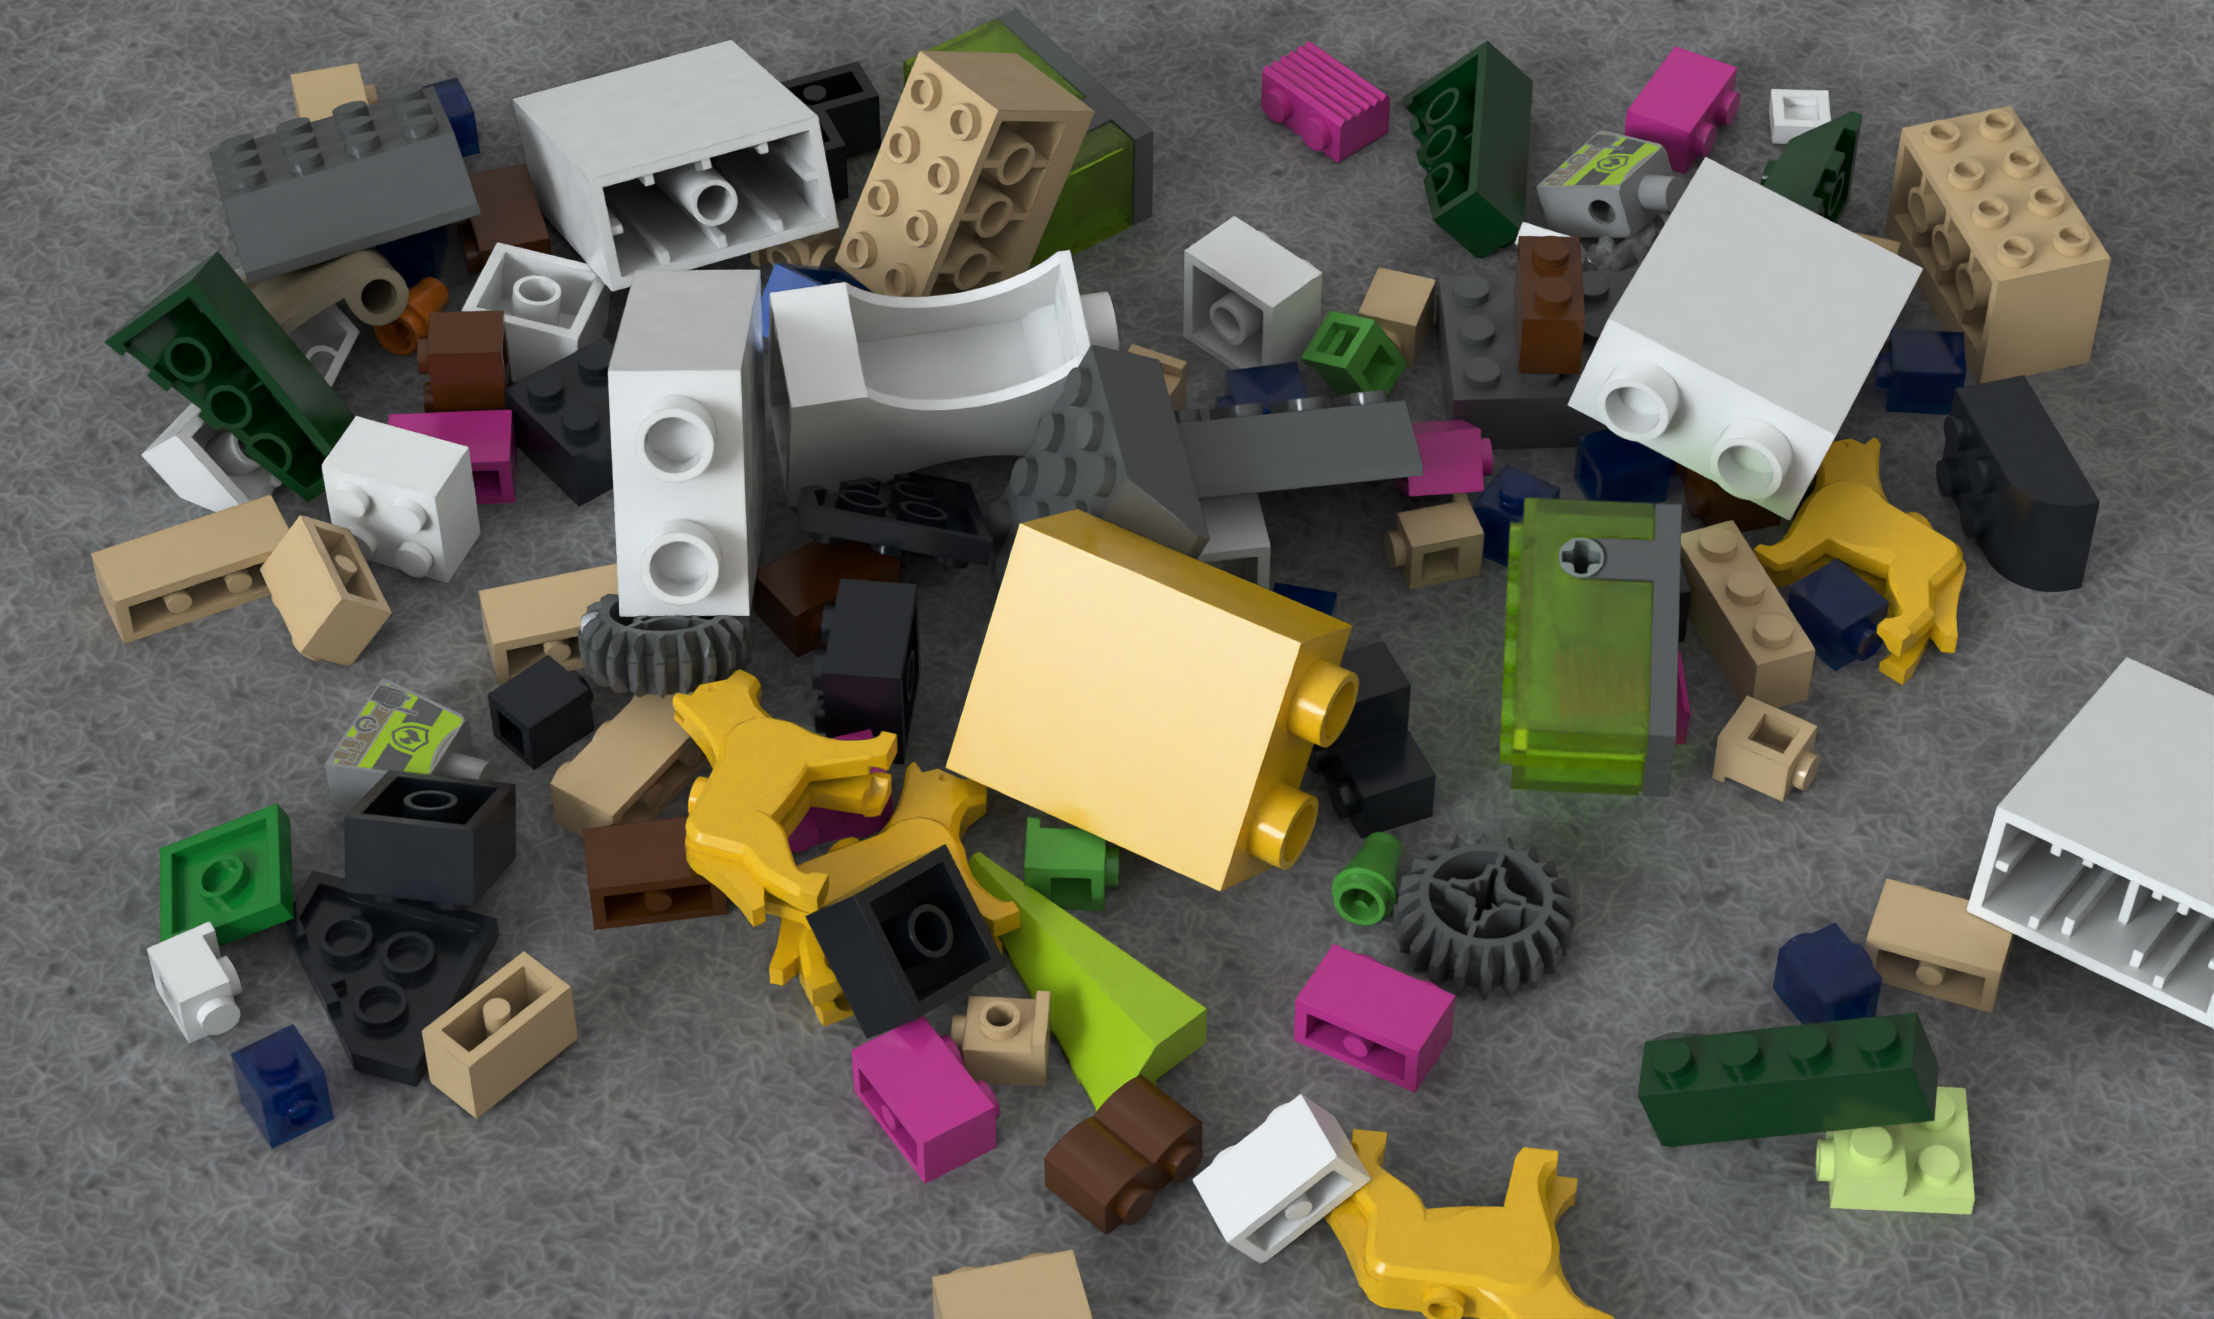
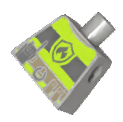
[1536,130,1687,238]
[325,678,495,809]

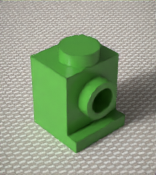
[1300,310,1408,396]
[1024,817,1120,911]

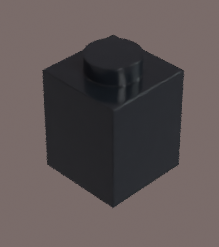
[488,655,594,770]

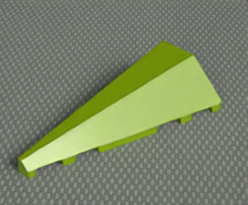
[968,851,1207,1112]

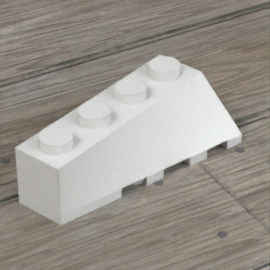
[141,304,360,512]

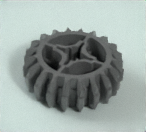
[578,594,754,699]
[1393,833,1576,1000]

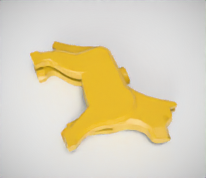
[1753,437,1966,685]
[673,669,898,931]
[769,762,1021,1027]
[1324,1129,1615,1319]

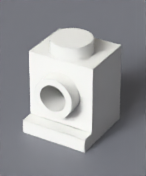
[147,921,242,1044]

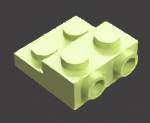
[1816,1087,1975,1215]

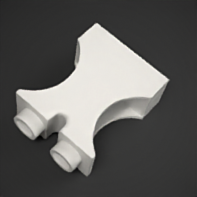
[767,250,1119,508]

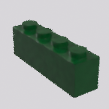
[1403,40,1533,259]
[1760,111,1862,224]
[104,251,355,503]
[1638,1012,1939,1147]

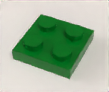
[159,803,294,947]

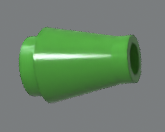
[1332,832,1403,926]

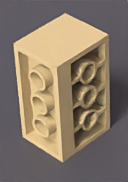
[834,51,1095,297]
[1885,106,2111,384]

